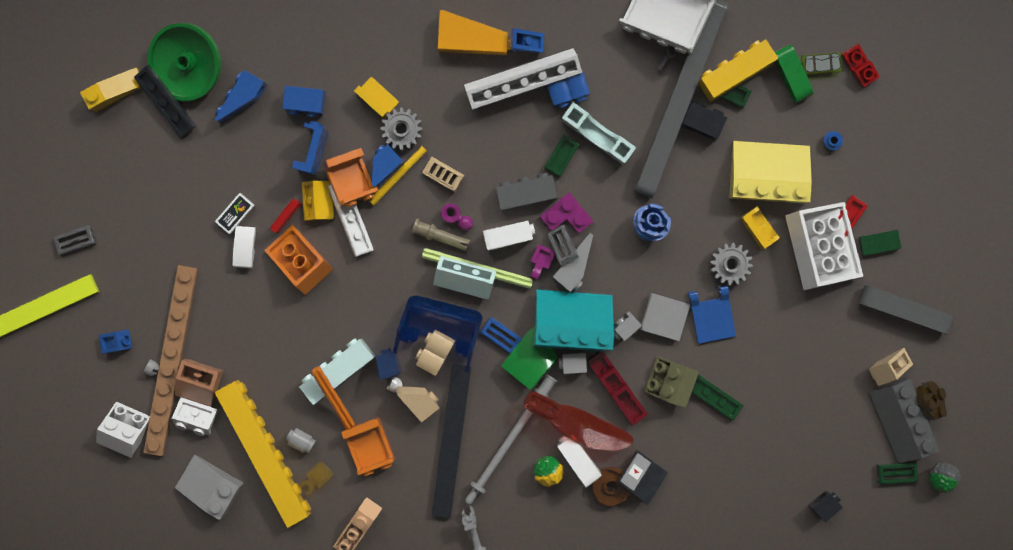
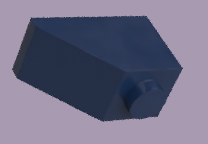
[376,348,403,380]

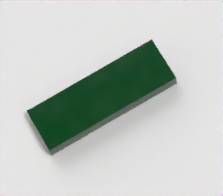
[692,374,744,421]

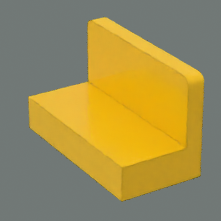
[354,77,399,119]
[302,181,334,221]

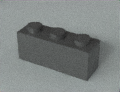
[496,173,557,211]

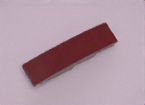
[587,352,648,426]

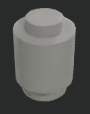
[286,428,316,454]

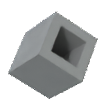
[559,352,587,374]

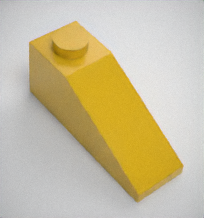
[80,68,141,112]

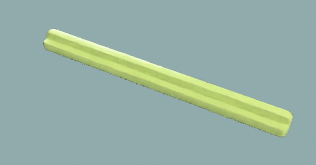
[422,249,533,288]

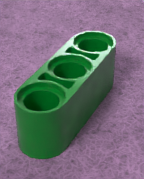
[775,44,814,103]

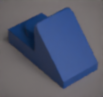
[511,28,544,53]

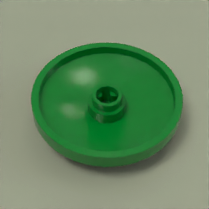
[147,23,222,101]

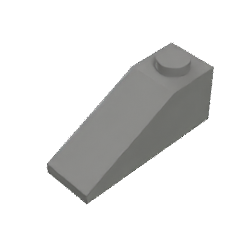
[553,233,593,292]

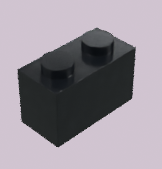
[681,101,727,141]

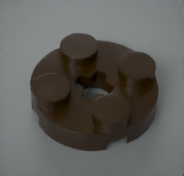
[917,381,947,420]

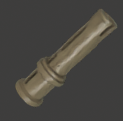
[411,218,470,251]

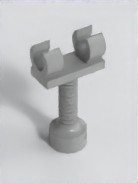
[462,506,486,550]

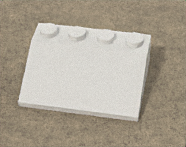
[785,202,863,290]

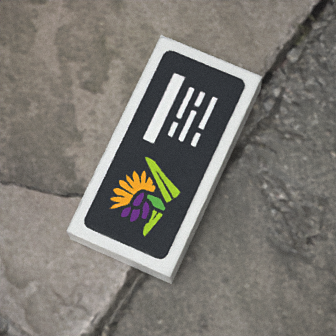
[215,193,255,234]

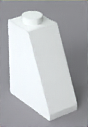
[483,221,536,251]
[557,434,602,487]

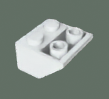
[96,402,150,458]

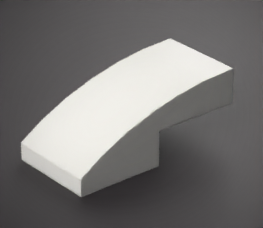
[233,226,256,269]

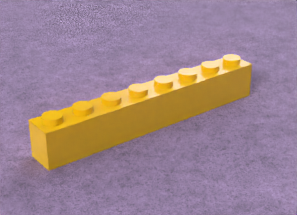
[215,380,311,528]

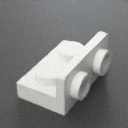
[172,398,218,436]

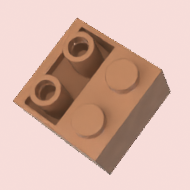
[175,359,223,407]

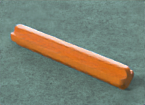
[311,366,355,429]

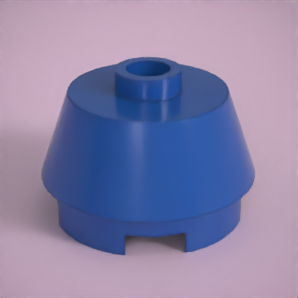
[633,204,671,242]

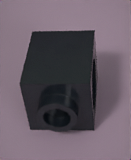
[809,490,843,523]

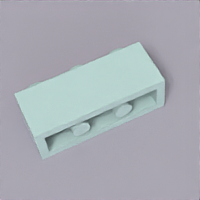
[433,256,496,300]

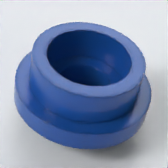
[823,131,843,151]

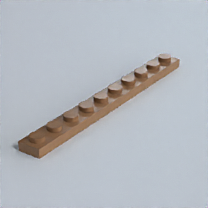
[143,265,198,456]

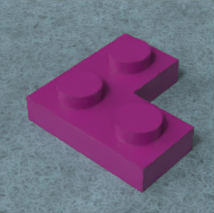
[540,192,593,234]

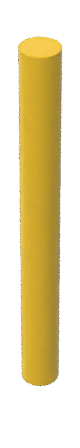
[369,146,427,205]

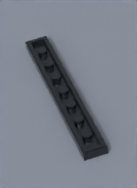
[432,363,471,518]

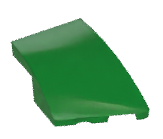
[501,326,559,390]

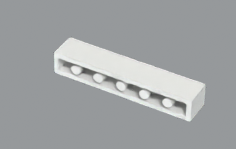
[464,48,582,109]

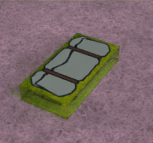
[801,52,842,75]

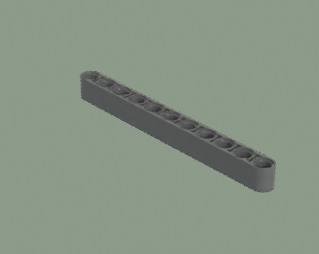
[634,0,728,198]

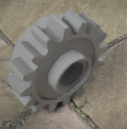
[380,108,423,150]
[709,243,753,285]

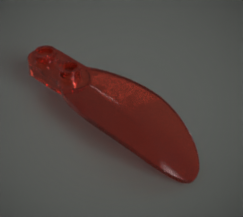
[524,392,634,451]

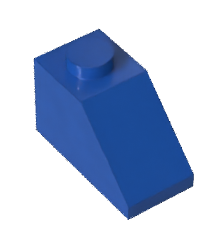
[372,144,404,188]

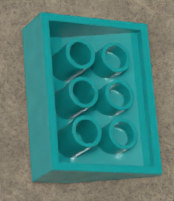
[533,290,614,352]

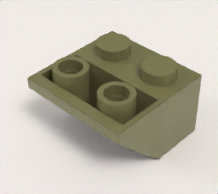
[644,356,699,408]

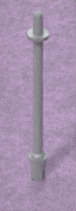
[465,374,557,505]

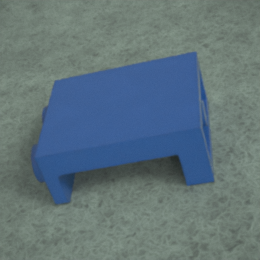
[292,121,329,176]

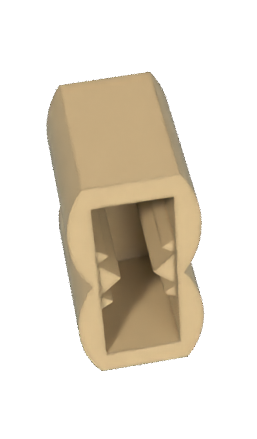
[415,330,455,376]

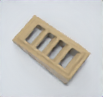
[422,157,464,192]

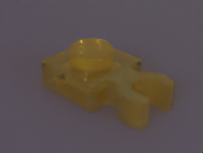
[299,461,334,495]

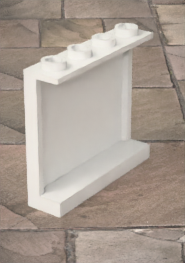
[619,0,716,54]

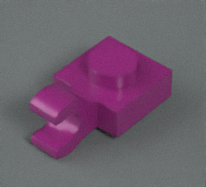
[530,244,555,280]

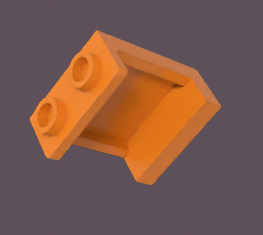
[323,148,378,208]
[341,417,395,477]

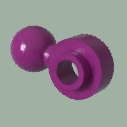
[441,203,473,231]

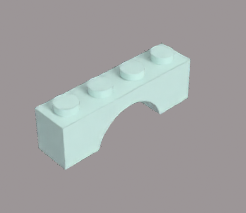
[561,102,636,165]

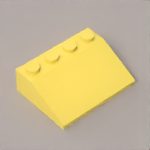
[729,141,812,203]

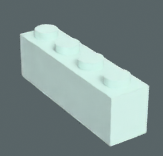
[299,338,376,405]

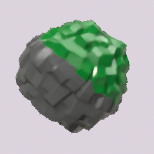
[929,462,961,493]

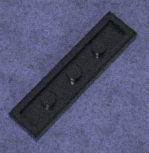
[134,65,197,138]

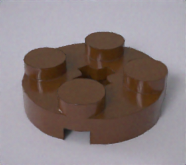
[592,467,630,506]

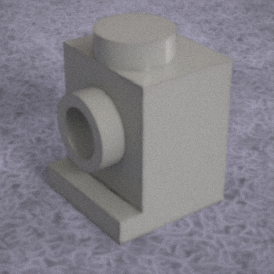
[614,311,642,341]

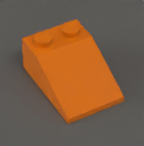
[265,225,333,295]

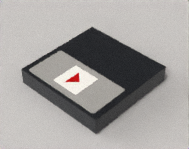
[616,450,668,505]

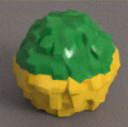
[533,456,564,487]

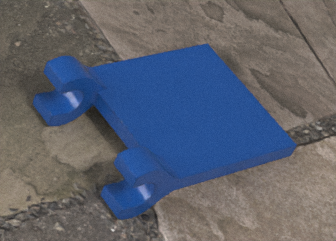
[688,285,736,344]

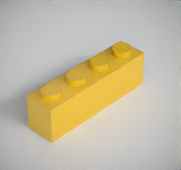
[698,39,779,102]

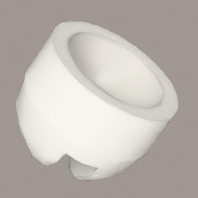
[387,376,403,393]

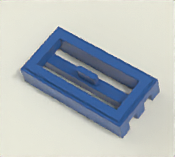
[480,317,522,353]

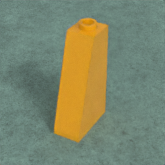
[438,10,511,55]

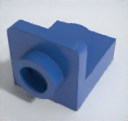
[99,330,132,354]

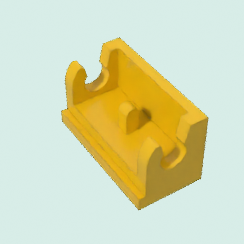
[740,206,779,249]

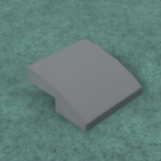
[640,293,690,341]

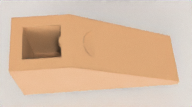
[333,497,382,550]

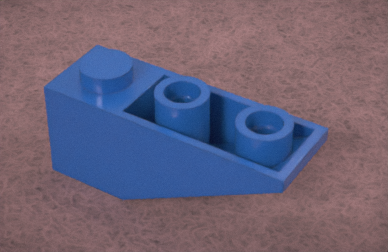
[215,70,268,123]

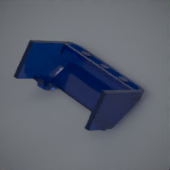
[393,295,483,372]

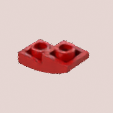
[841,44,880,87]

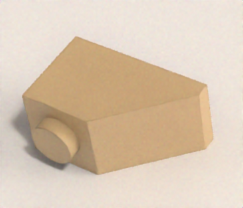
[869,348,913,386]
[395,386,439,423]

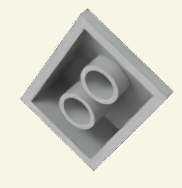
[175,455,244,520]

